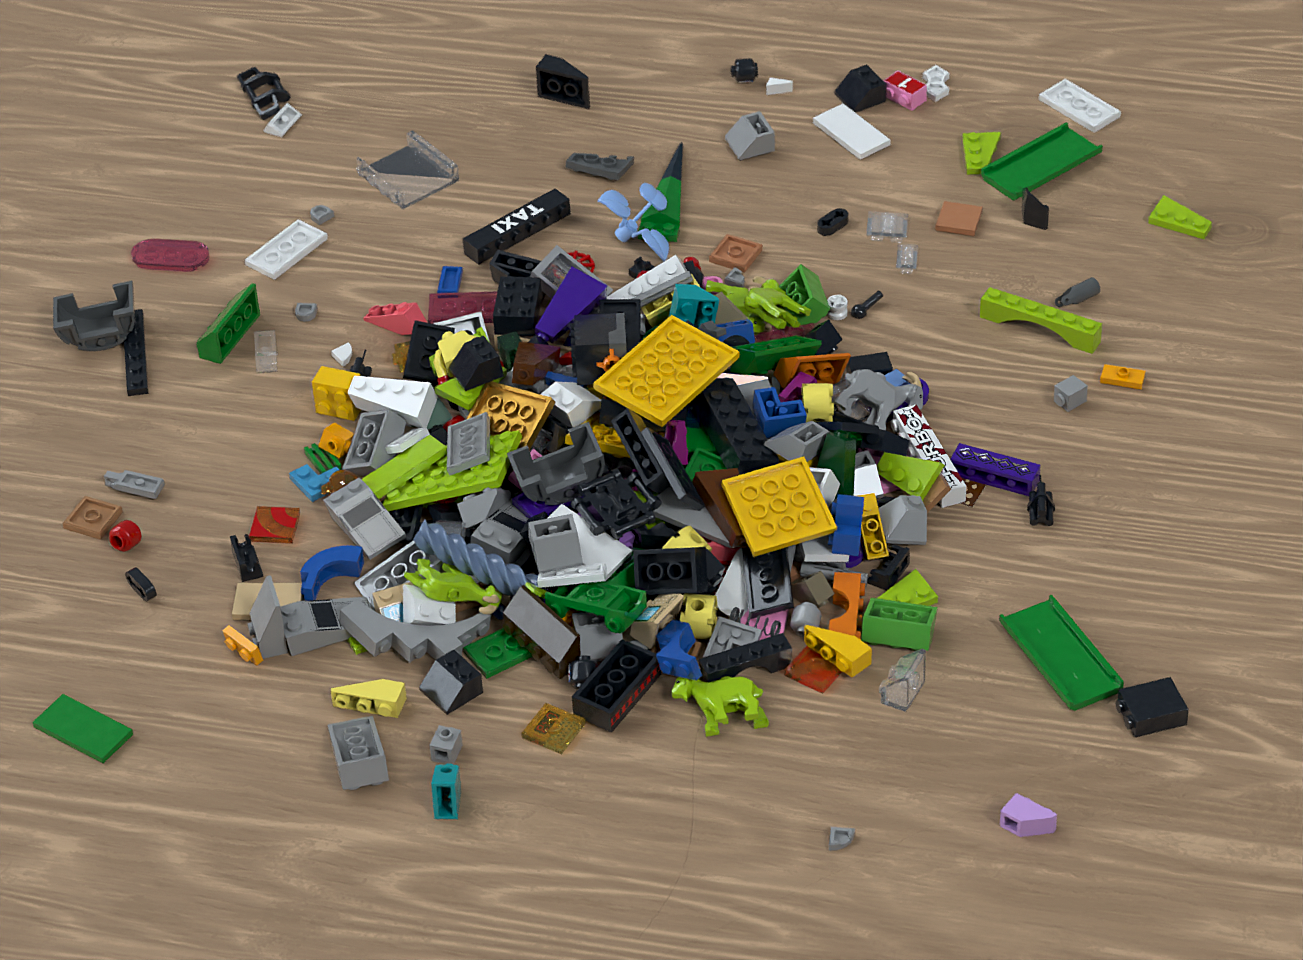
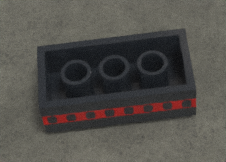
[572,639,661,733]

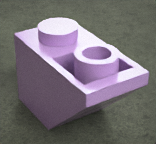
[1000,793,1057,837]

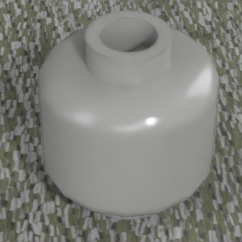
[790,602,822,637]

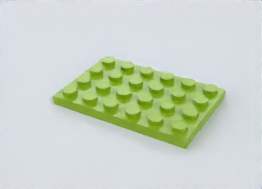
[383,430,522,511]

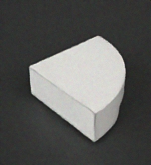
[331,342,352,366]

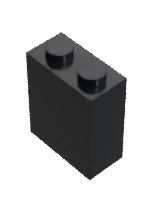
[1115,677,1189,738]

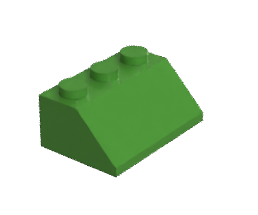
[779,264,830,327]
[861,598,938,652]

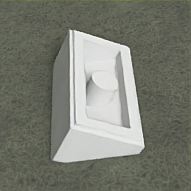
[264,103,302,137]

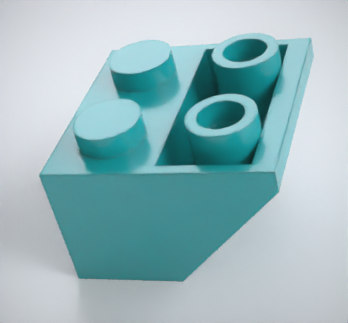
[669,284,719,329]

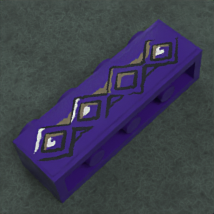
[950,443,1041,496]

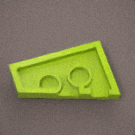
[876,452,945,501]
[877,569,938,606]

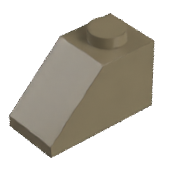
[791,571,834,608]

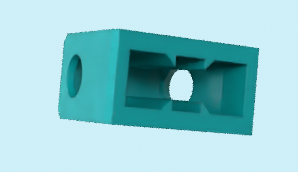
[431,763,461,819]

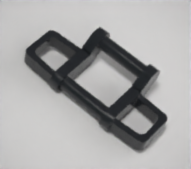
[237,67,291,120]

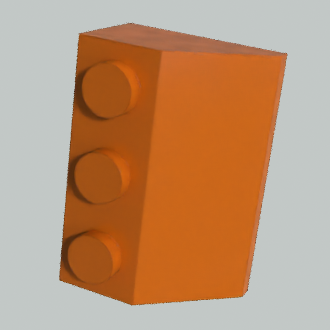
[774,353,851,390]

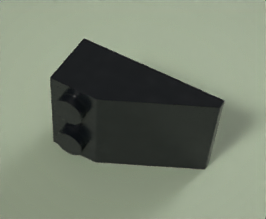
[536,54,590,109]

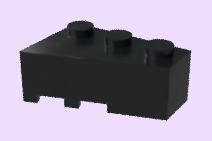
[489,250,555,303]

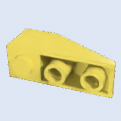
[331,679,407,718]

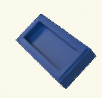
[437,266,463,298]

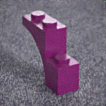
[632,420,688,492]

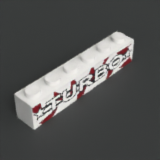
[891,405,966,508]

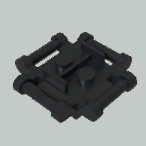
[571,468,662,540]

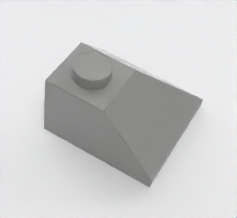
[878,495,927,545]

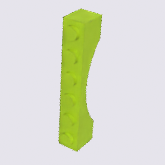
[980,287,1102,354]

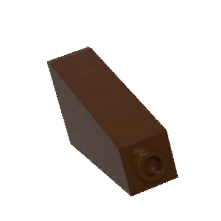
[512,342,561,386]
[692,468,749,548]

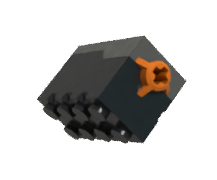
[570,313,627,385]

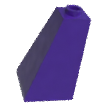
[535,266,607,343]

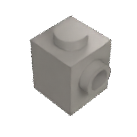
[1054,375,1088,412]
[429,725,463,764]

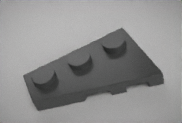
[566,153,634,180]

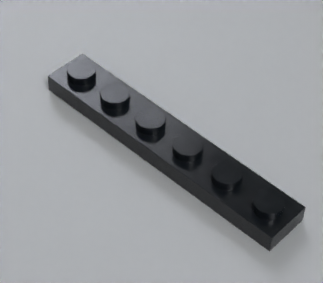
[124,309,149,396]

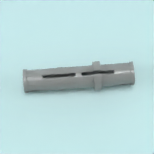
[800,562,868,587]

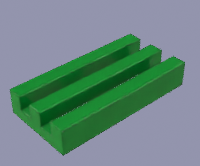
[304,441,342,474]

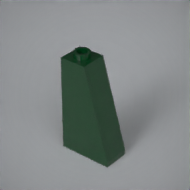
[817,430,856,499]

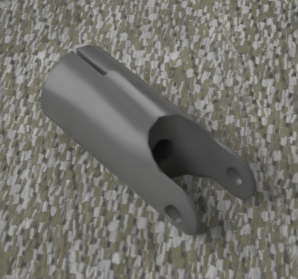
[1055,277,1101,307]

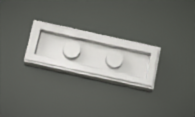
[537,563,607,588]

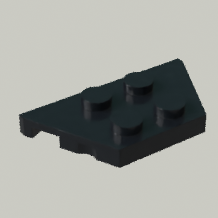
[381,499,424,545]

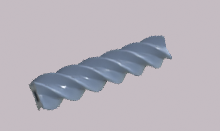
[413,520,538,596]

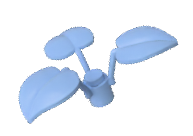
[598,183,669,262]

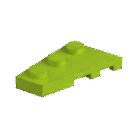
[962,132,1001,175]
[1148,195,1212,239]
[435,367,507,411]

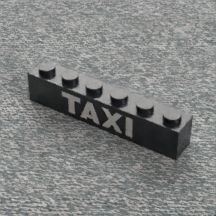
[463,188,571,265]

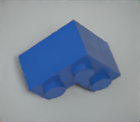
[752,387,807,438]
[828,494,864,556]

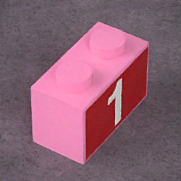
[884,71,927,111]

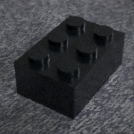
[493,276,542,336]
[633,547,708,595]

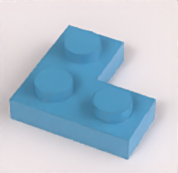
[289,464,348,502]

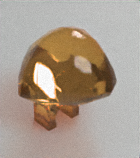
[321,469,358,496]

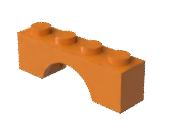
[829,572,865,640]

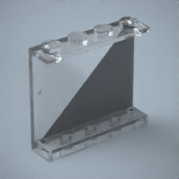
[356,130,459,209]

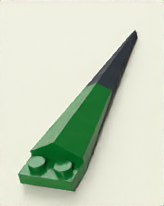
[638,142,683,242]

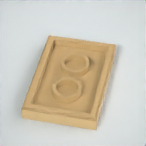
[232,583,303,620]

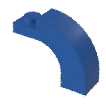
[300,545,364,601]

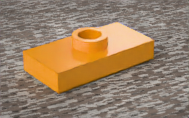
[1100,364,1146,390]

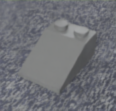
[247,575,288,659]

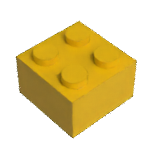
[312,366,361,421]

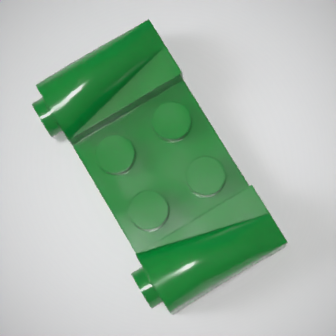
[545,581,647,634]

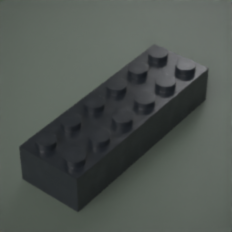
[690,377,779,475]

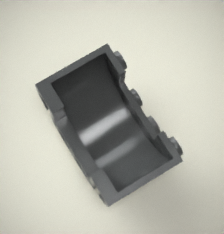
[53,281,135,351]
[507,422,605,505]

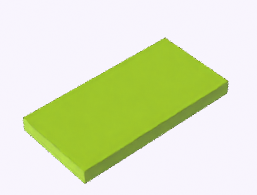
[362,434,447,499]

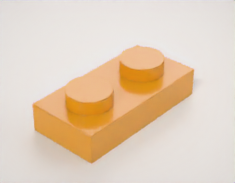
[222,625,263,666]

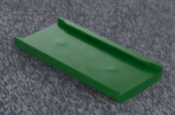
[981,122,1103,201]
[999,595,1124,711]

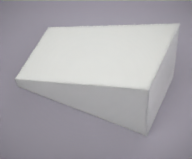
[766,78,793,95]

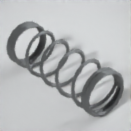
[729,607,781,636]

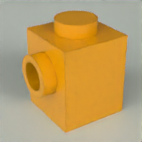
[318,422,354,458]

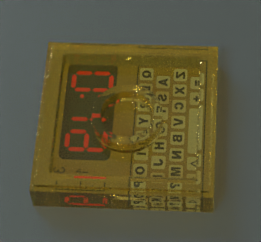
[522,703,585,754]

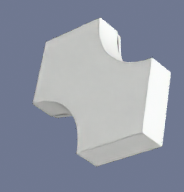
[923,65,949,102]

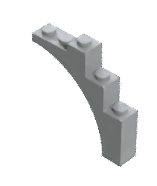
[339,599,491,663]

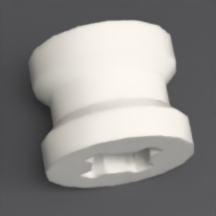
[827,295,848,320]

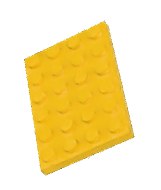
[593,315,740,427]

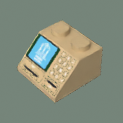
[372,582,415,622]
[630,594,684,650]

